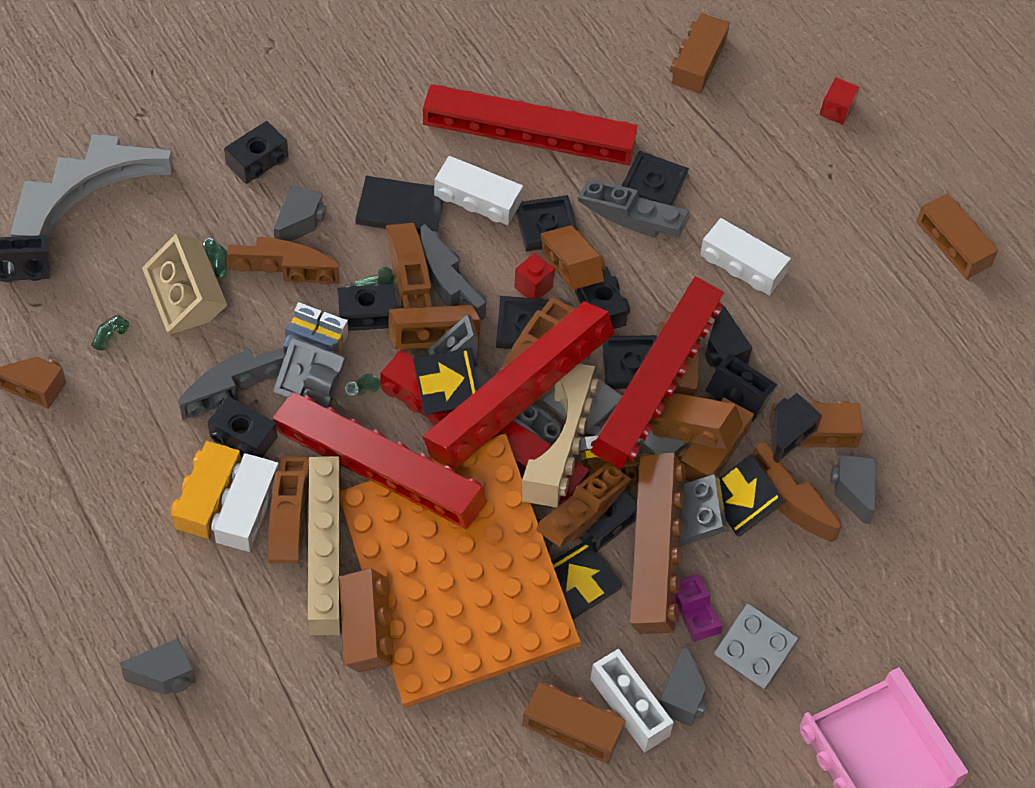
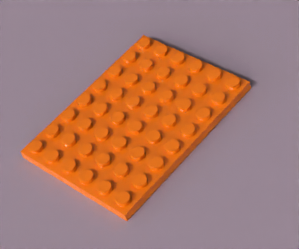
[340,433,582,708]

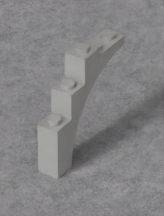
[10,134,173,238]

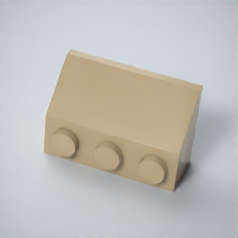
[142,234,227,334]

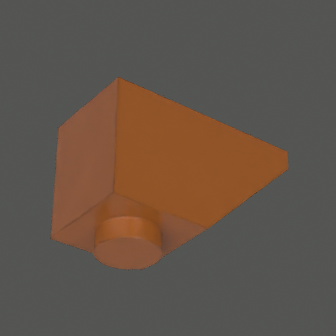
[0,356,66,409]

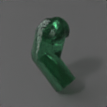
[203,238,228,277]
[355,267,395,286]
[91,315,130,351]
[345,373,380,396]

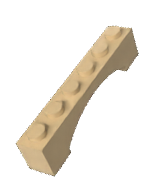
[522,364,599,507]
[308,457,340,636]

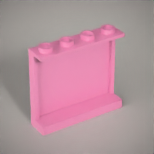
[800,667,969,788]

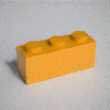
[170,441,241,539]

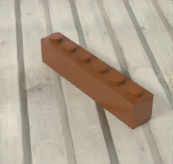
[630,453,686,634]

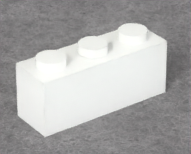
[434,156,523,225]
[700,218,791,296]
[211,453,279,552]
[590,649,674,753]

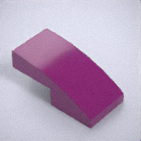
[676,574,722,642]

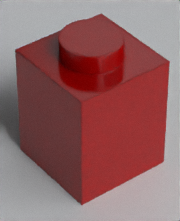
[820,77,860,125]
[514,252,555,299]

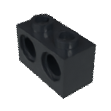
[0,235,50,282]

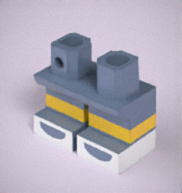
[283,302,348,355]

